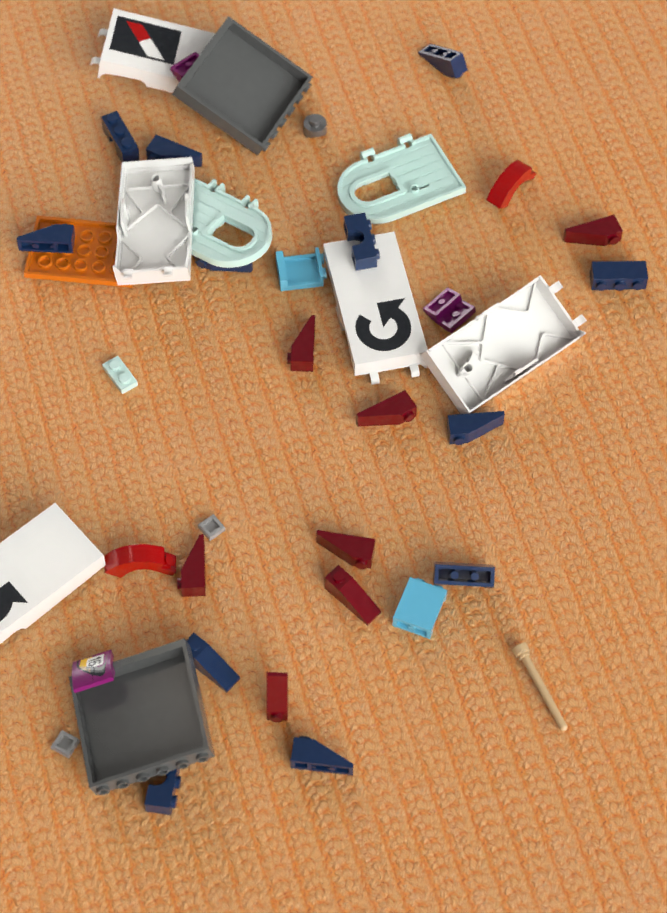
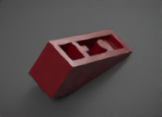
[563,215,623,246]
[287,315,315,372]
[356,390,417,427]
[316,530,375,569]
[177,534,206,597]
[324,565,381,626]
[267,672,289,723]

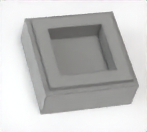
[198,514,225,541]
[51,730,80,759]

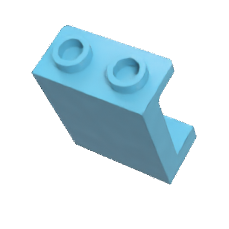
[275,247,327,291]
[392,577,447,639]

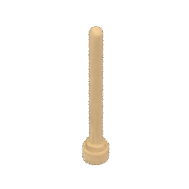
[512,642,567,731]

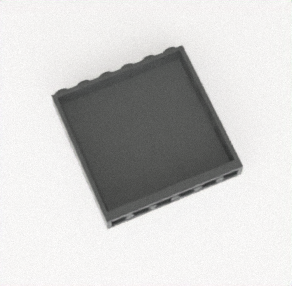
[172,16,312,155]
[69,638,215,795]

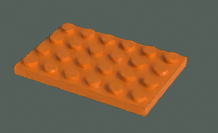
[24,215,132,288]

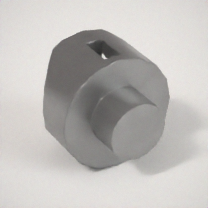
[304,114,327,138]

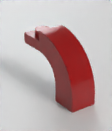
[486,160,536,209]
[104,544,176,578]

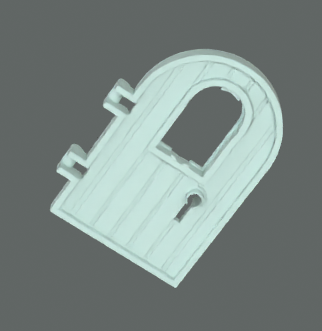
[337,133,466,224]
[191,178,273,268]

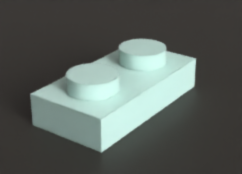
[102,356,138,394]

